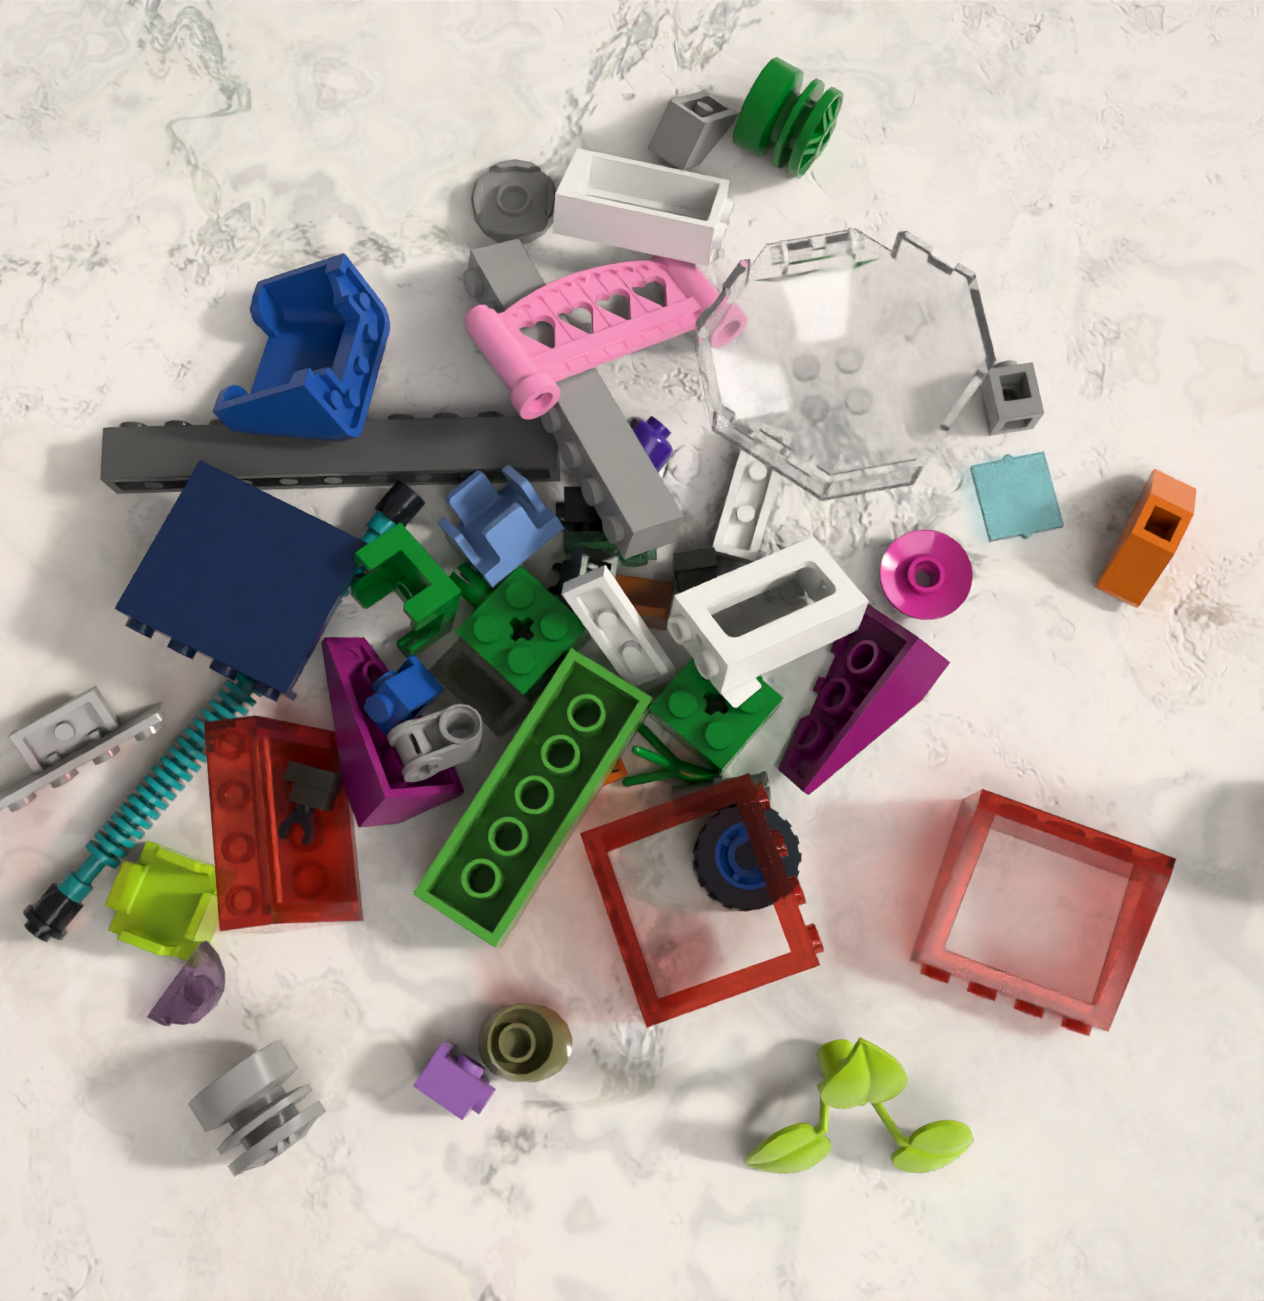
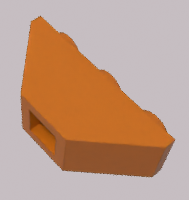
[1095,469,1196,608]

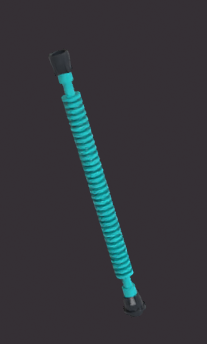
[23,480,425,942]

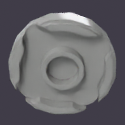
[471,159,556,244]

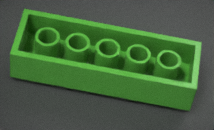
[413,648,653,948]

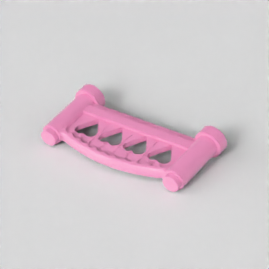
[464,255,746,420]

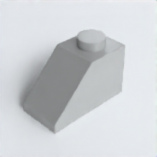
[648,90,739,170]

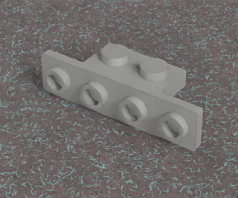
[0,686,167,812]

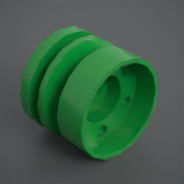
[733,57,844,179]

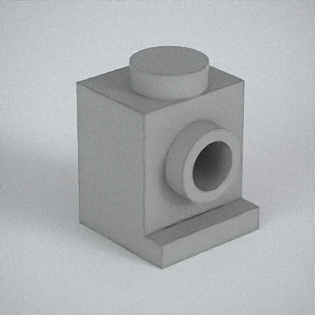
[980,360,1044,436]

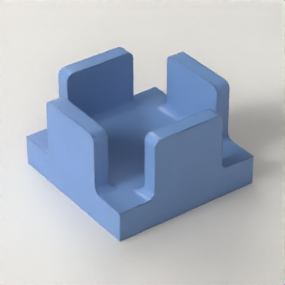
[437,464,564,587]

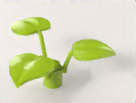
[743,1037,974,1174]

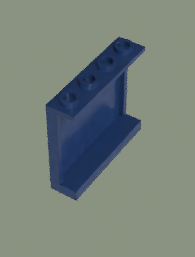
[114,460,368,702]

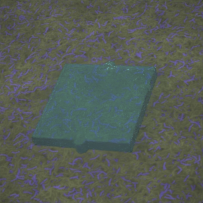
[970,451,1064,542]

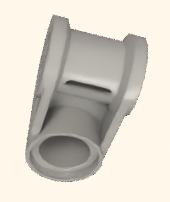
[387,704,483,782]

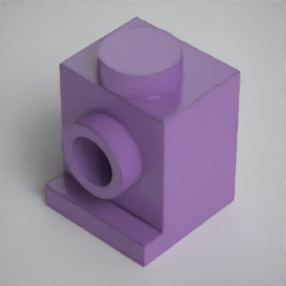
[413,1040,496,1120]

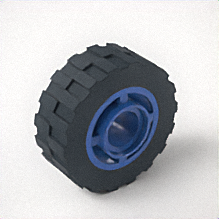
[692,803,802,912]

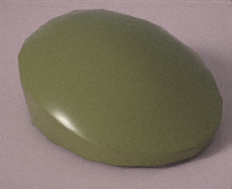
[478,1003,572,1083]

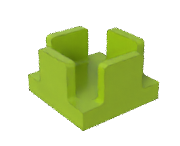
[105,840,238,965]

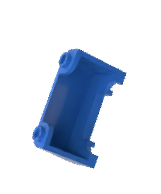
[212,253,390,442]

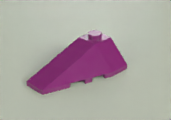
[778,604,951,795]
[321,637,465,828]

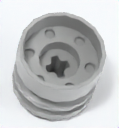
[188,1041,326,1177]

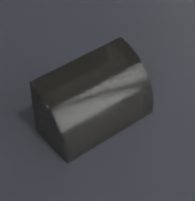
[428,637,533,737]

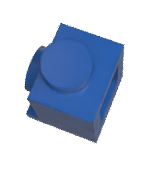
[363,655,444,736]

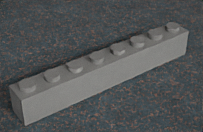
[463,239,684,559]

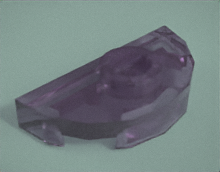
[147,940,225,1026]

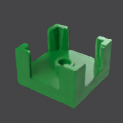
[351,522,462,658]

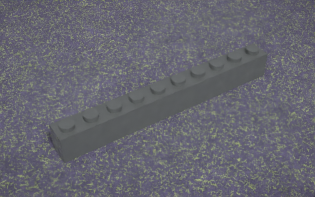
[100,411,560,494]

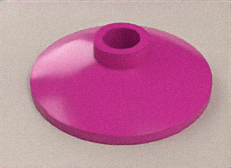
[879,530,973,620]

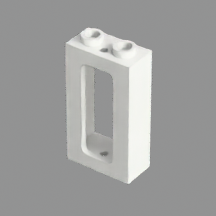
[553,148,735,266]
[668,537,869,694]

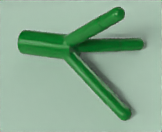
[622,723,717,787]

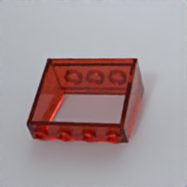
[204,715,363,934]
[580,773,824,1028]
[910,789,1176,1037]

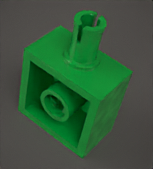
[449,562,591,704]
[649,658,784,775]

